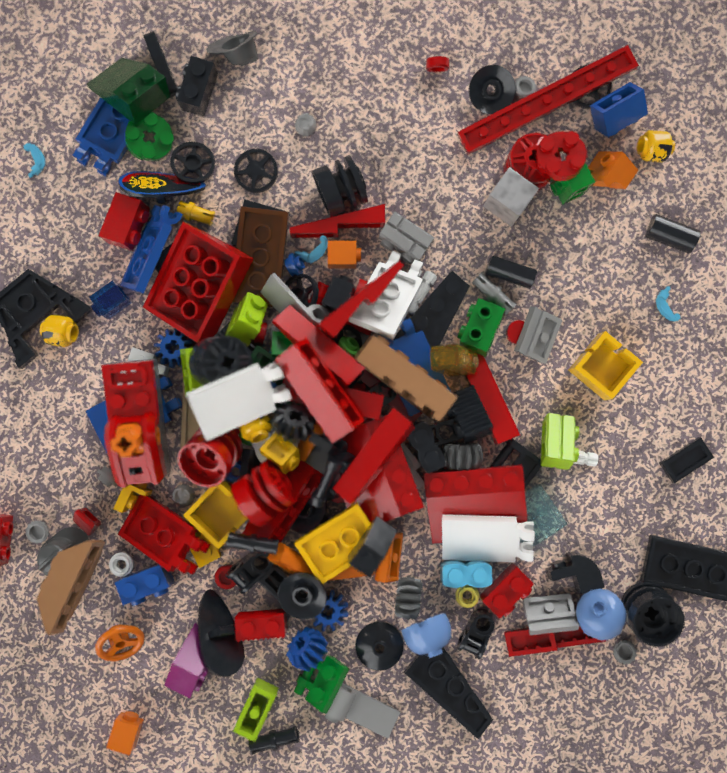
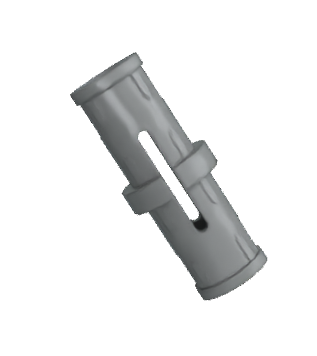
[472,272,516,315]

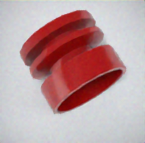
[504,132,561,192]
[177,428,243,488]
[231,459,297,527]

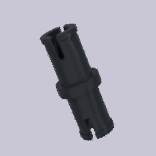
[227,532,279,555]
[249,726,300,755]

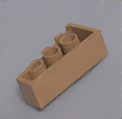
[353,335,458,422]

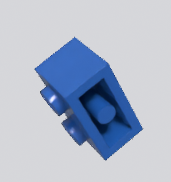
[590,82,648,138]
[114,564,175,606]

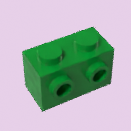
[550,162,595,205]
[457,298,506,357]

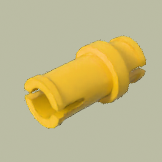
[176,200,215,226]

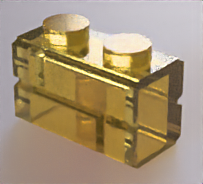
[430,344,479,377]

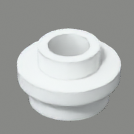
[109,552,134,577]

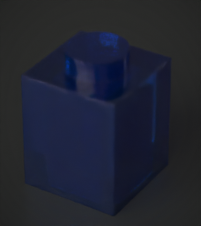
[89,280,132,319]

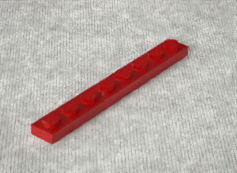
[457,45,639,155]

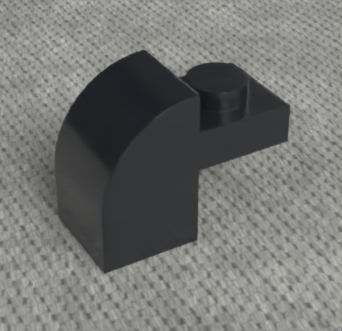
[305,432,348,474]
[545,552,605,594]

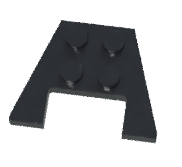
[0,269,94,369]

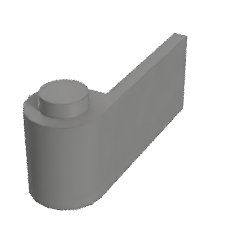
[260,273,329,331]
[325,683,400,739]

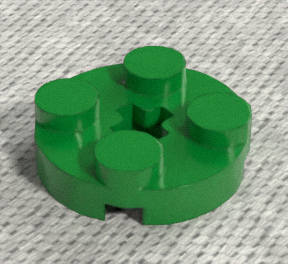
[125,112,174,162]

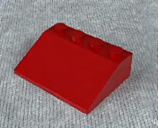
[143,222,253,343]
[341,415,424,523]
[424,464,528,544]

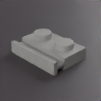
[514,307,562,364]
[522,593,579,635]

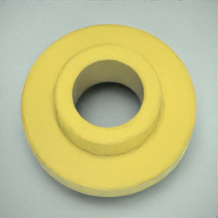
[455,584,480,608]

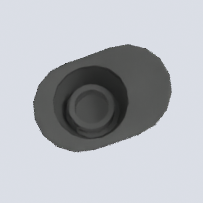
[206,31,258,66]
[37,527,89,576]

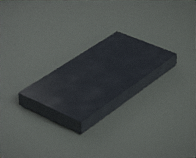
[640,535,727,601]

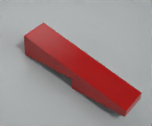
[290,204,385,238]
[315,261,404,338]
[272,305,365,389]
[458,351,520,444]
[282,375,384,420]
[332,408,415,506]
[504,621,606,657]

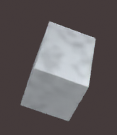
[483,167,539,227]

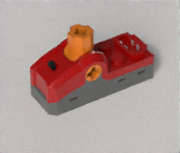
[101,358,171,488]

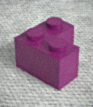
[164,623,209,699]

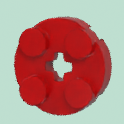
[536,131,587,181]

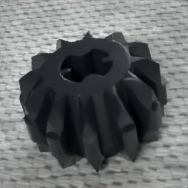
[273,400,316,444]

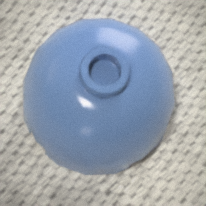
[576,589,627,641]
[401,613,452,658]

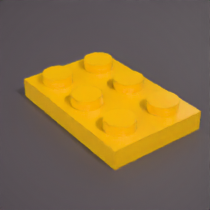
[294,502,371,584]

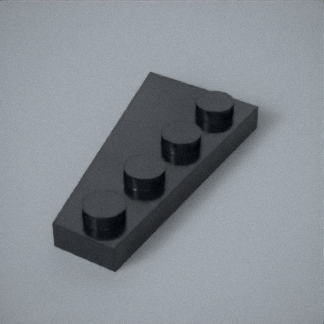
[393,271,470,355]
[404,647,493,739]

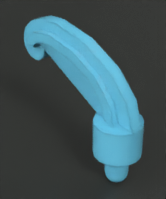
[24,143,45,178]
[295,235,328,263]
[656,286,681,322]

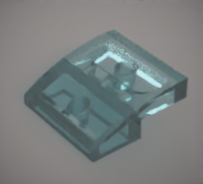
[520,484,567,547]

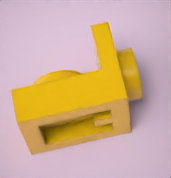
[259,431,300,474]
[113,483,153,513]
[190,531,222,568]

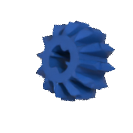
[154,329,195,368]
[312,589,349,631]
[286,627,328,672]

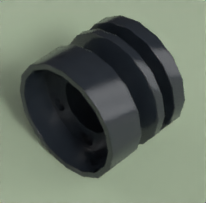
[311,155,368,217]
[188,336,252,386]
[621,582,685,647]

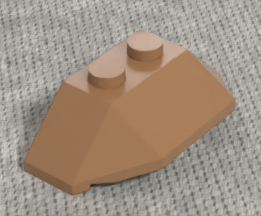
[36,540,105,635]

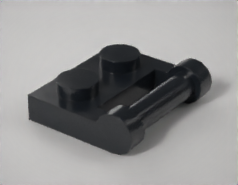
[489,438,542,489]
[310,452,356,508]

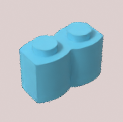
[440,560,492,588]

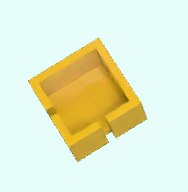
[568,331,643,401]
[183,480,248,550]

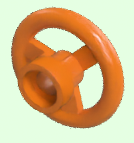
[95,624,145,661]

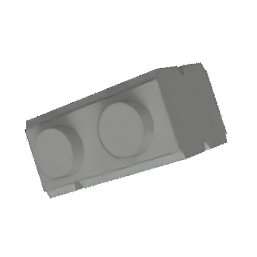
[379,212,435,264]

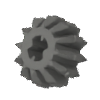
[442,442,483,470]
[395,577,422,620]

